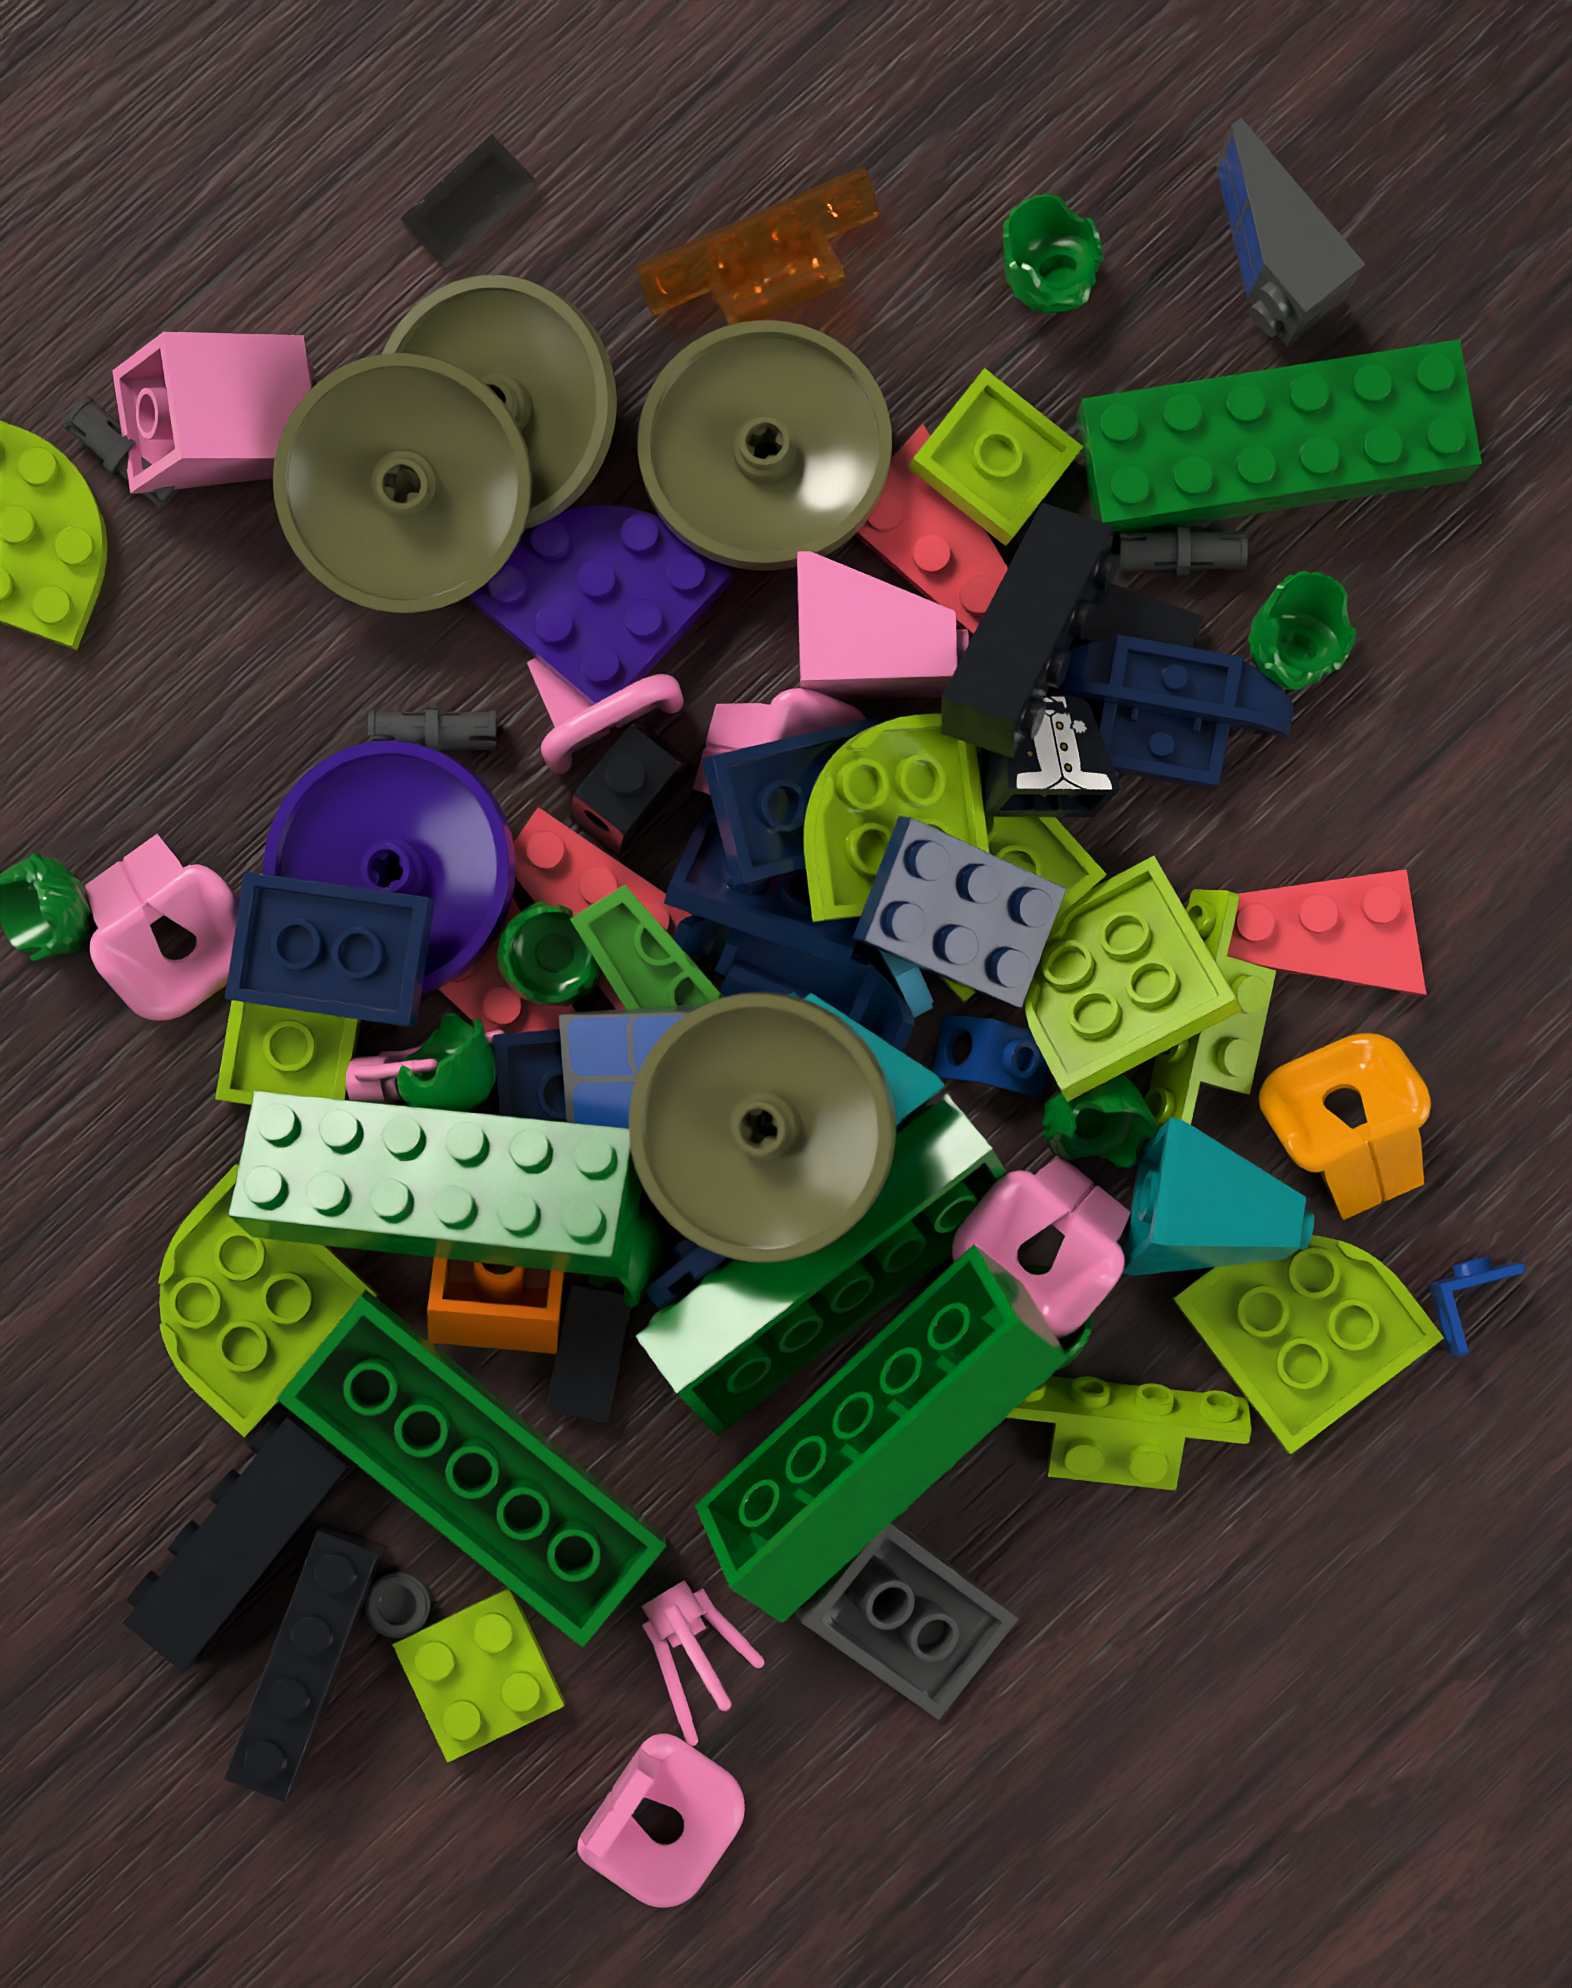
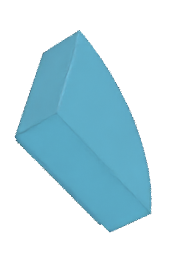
[877,949,934,1018]

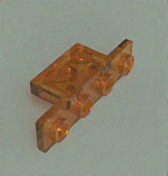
[635,167,879,326]

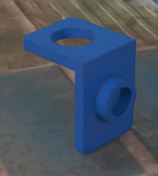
[933,1015,1048,1097]
[1428,1256,1526,1357]

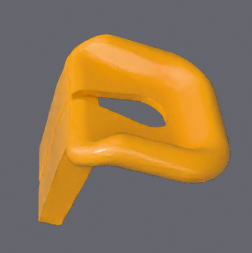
[1259,1033,1431,1220]

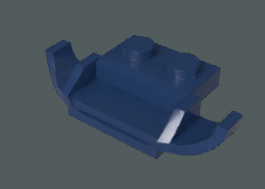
[1049,634,1294,790]
[673,915,914,1053]

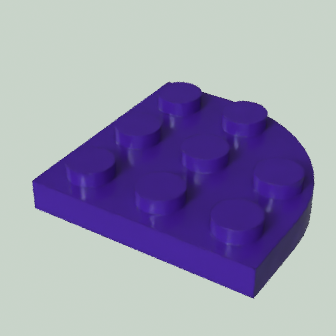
[467,505,733,706]

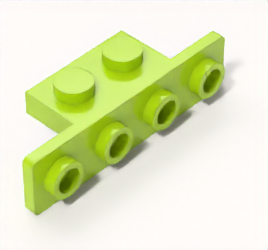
[1144,889,1276,1139]
[1005,1376,1252,1491]

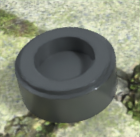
[365,1571,432,1638]

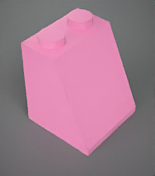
[112,332,314,493]
[797,551,969,700]

